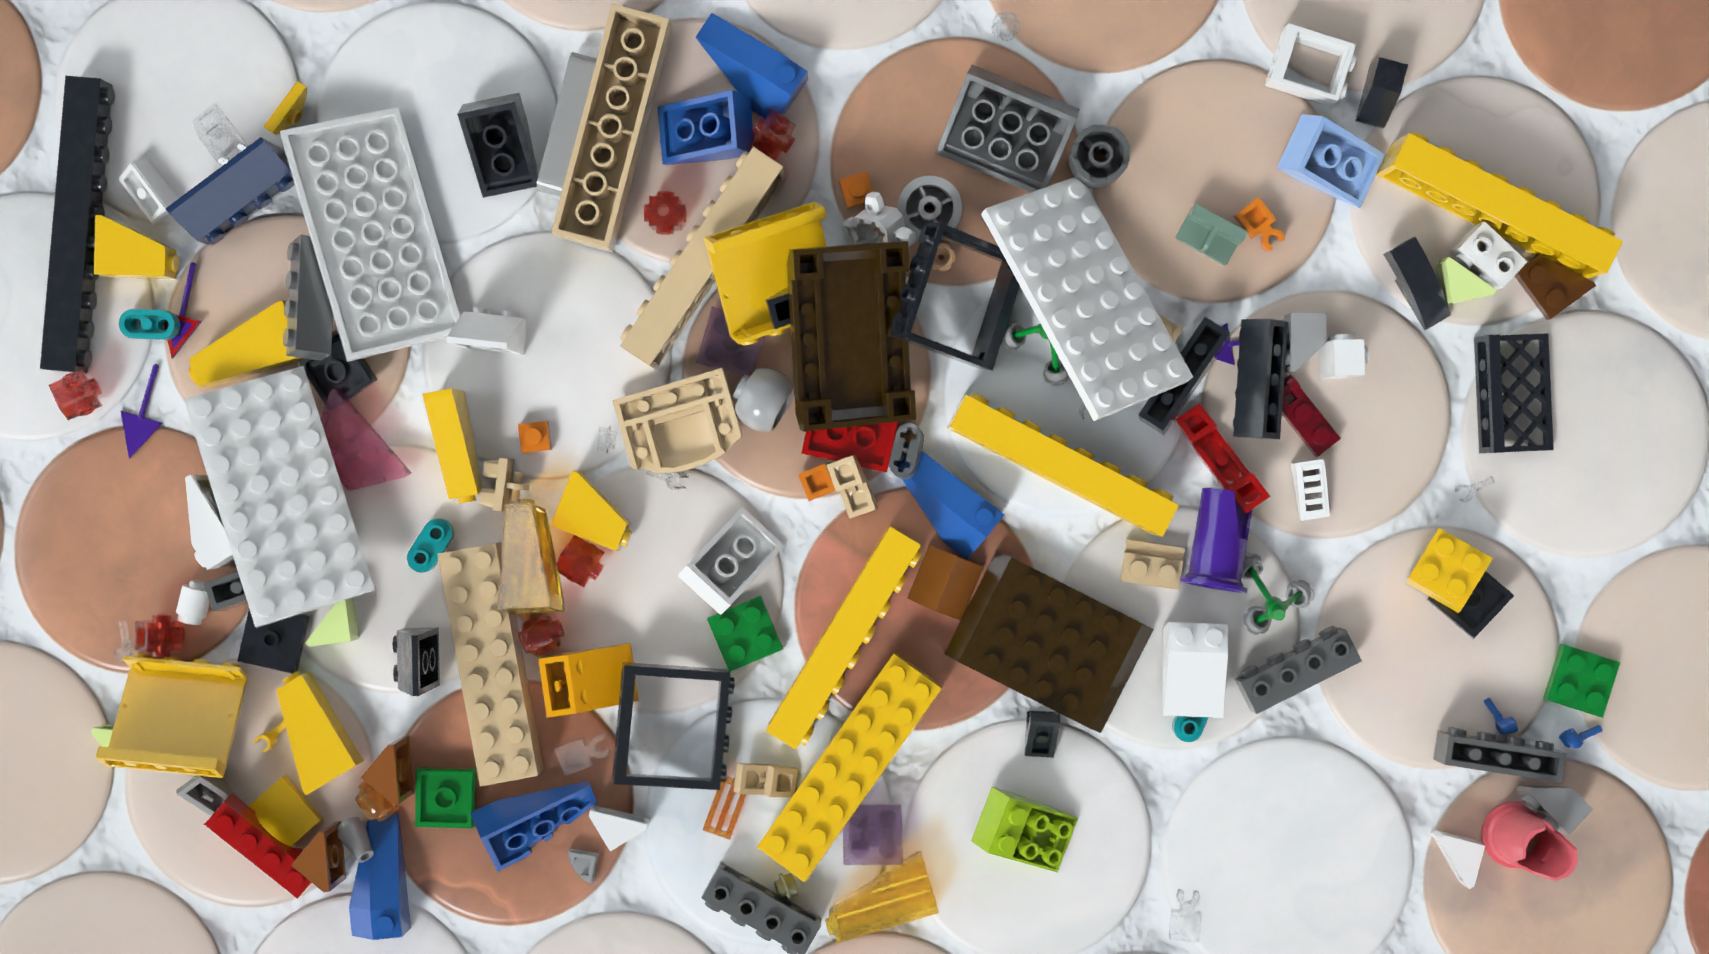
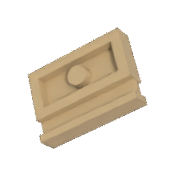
[1119,539,1185,590]

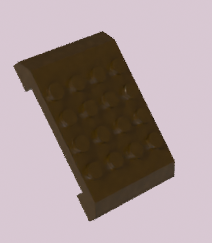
[787,241,916,432]
[944,549,1154,733]

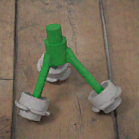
[1002,322,1069,386]
[1242,553,1315,635]

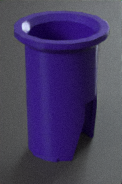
[1179,488,1252,593]

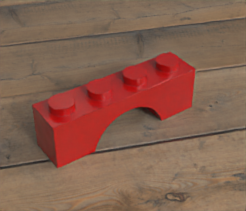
[204,793,312,899]

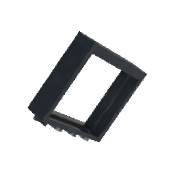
[890,222,1020,371]
[612,662,735,790]

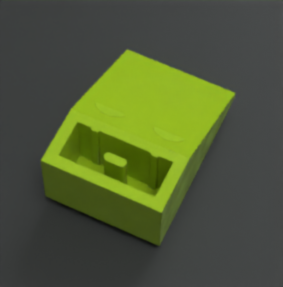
[971,787,1078,873]

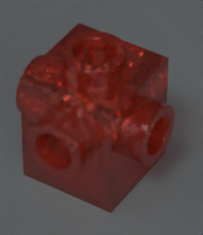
[748,109,796,161]
[644,191,687,235]
[48,370,102,421]
[554,535,605,588]
[135,614,185,657]

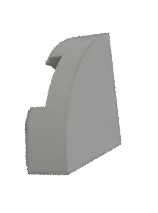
[568,848,599,884]

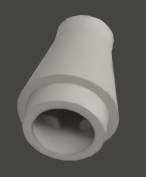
[337,817,374,862]

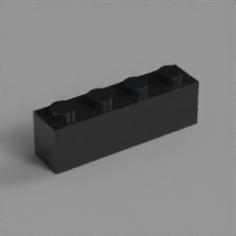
[1138,317,1230,435]
[1233,319,1288,440]

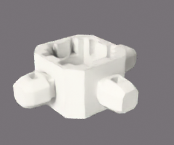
[843,192,916,247]

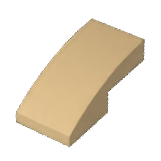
[827,455,879,519]
[733,763,798,797]

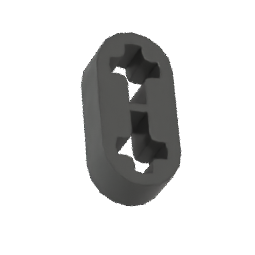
[889,423,924,479]

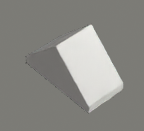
[589,805,650,851]
[1431,829,1485,889]

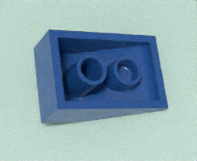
[658,90,755,165]

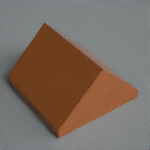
[907,544,983,620]
[361,736,414,805]
[291,821,346,892]

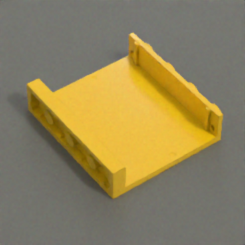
[704,202,827,345]
[95,653,248,778]

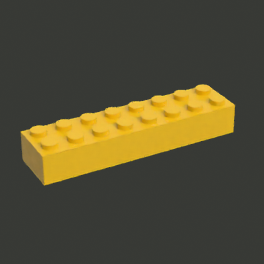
[1376,133,1623,279]
[947,393,1179,537]
[766,525,922,750]
[757,653,944,882]

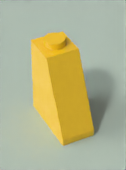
[94,215,180,279]
[551,470,632,551]

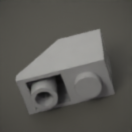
[1281,312,1327,373]
[1515,786,1593,835]

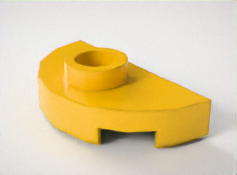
[264,81,308,135]

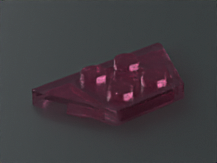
[320,388,412,491]

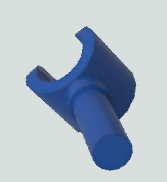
[1483,697,1518,735]
[1559,725,1603,748]

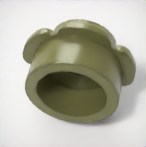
[774,873,798,901]

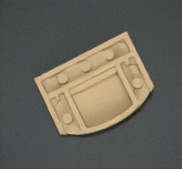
[612,368,743,473]

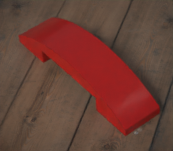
[1175,403,1270,514]

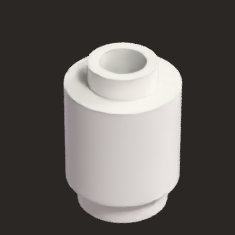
[176,580,210,625]

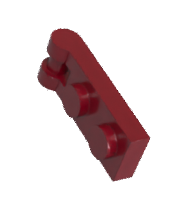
[1282,375,1341,457]

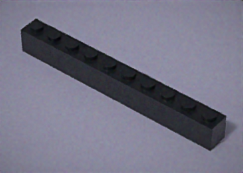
[40,75,115,374]

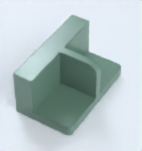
[1175,204,1248,265]

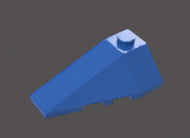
[696,13,808,127]
[897,443,1005,560]
[470,781,597,872]
[349,813,411,940]

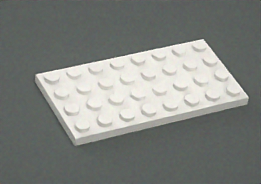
[280,107,460,362]
[981,177,1193,421]
[184,366,375,628]

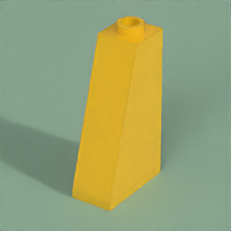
[189,300,303,388]
[422,388,483,504]
[276,671,364,796]

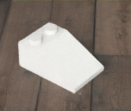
[446,307,528,355]
[185,475,235,570]
[678,506,785,615]
[1162,622,1228,718]

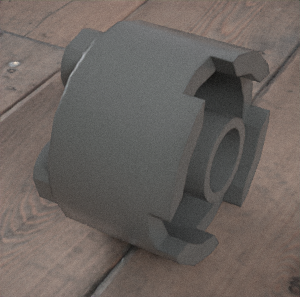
[1067,125,1130,189]

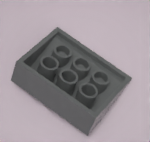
[935,64,1080,193]

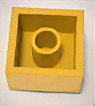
[1406,528,1493,613]

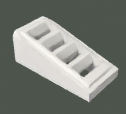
[1291,459,1330,521]

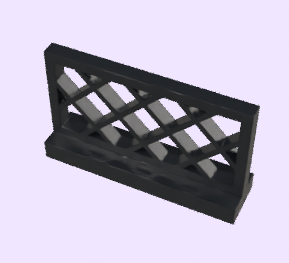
[1474,333,1554,454]

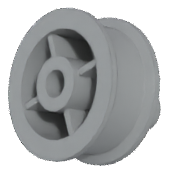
[897,175,962,243]

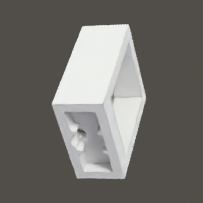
[1264,23,1357,107]

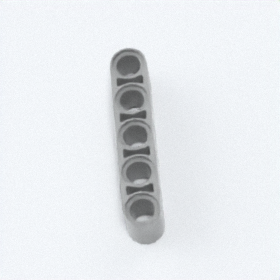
[537,52,597,197]

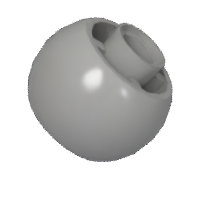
[733,368,794,432]

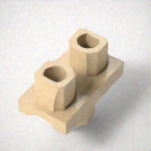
[479,458,529,511]

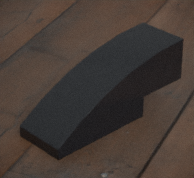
[1383,236,1451,330]

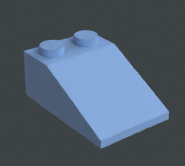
[1277,114,1385,208]

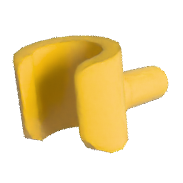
[254,720,286,752]

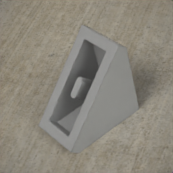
[176,775,238,816]

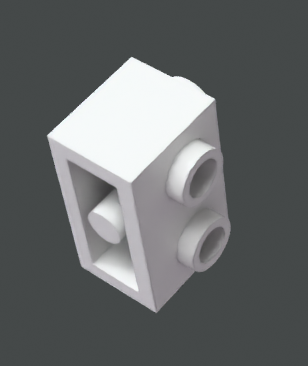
[1451,221,1527,290]
[1319,334,1369,379]

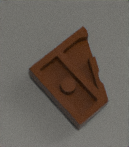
[1515,255,1596,320]

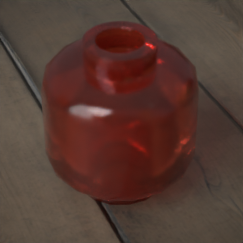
[518,614,565,657]

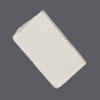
[118,158,178,225]

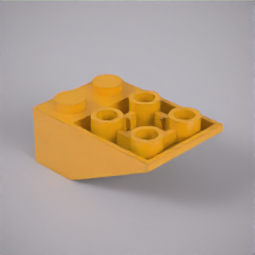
[538,643,639,718]

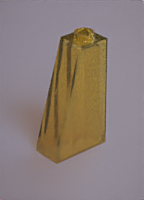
[498,499,565,614]
[825,851,939,943]

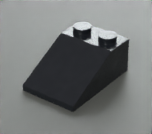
[457,93,538,198]
[392,627,440,696]

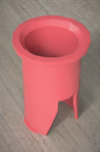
[1481,801,1578,881]

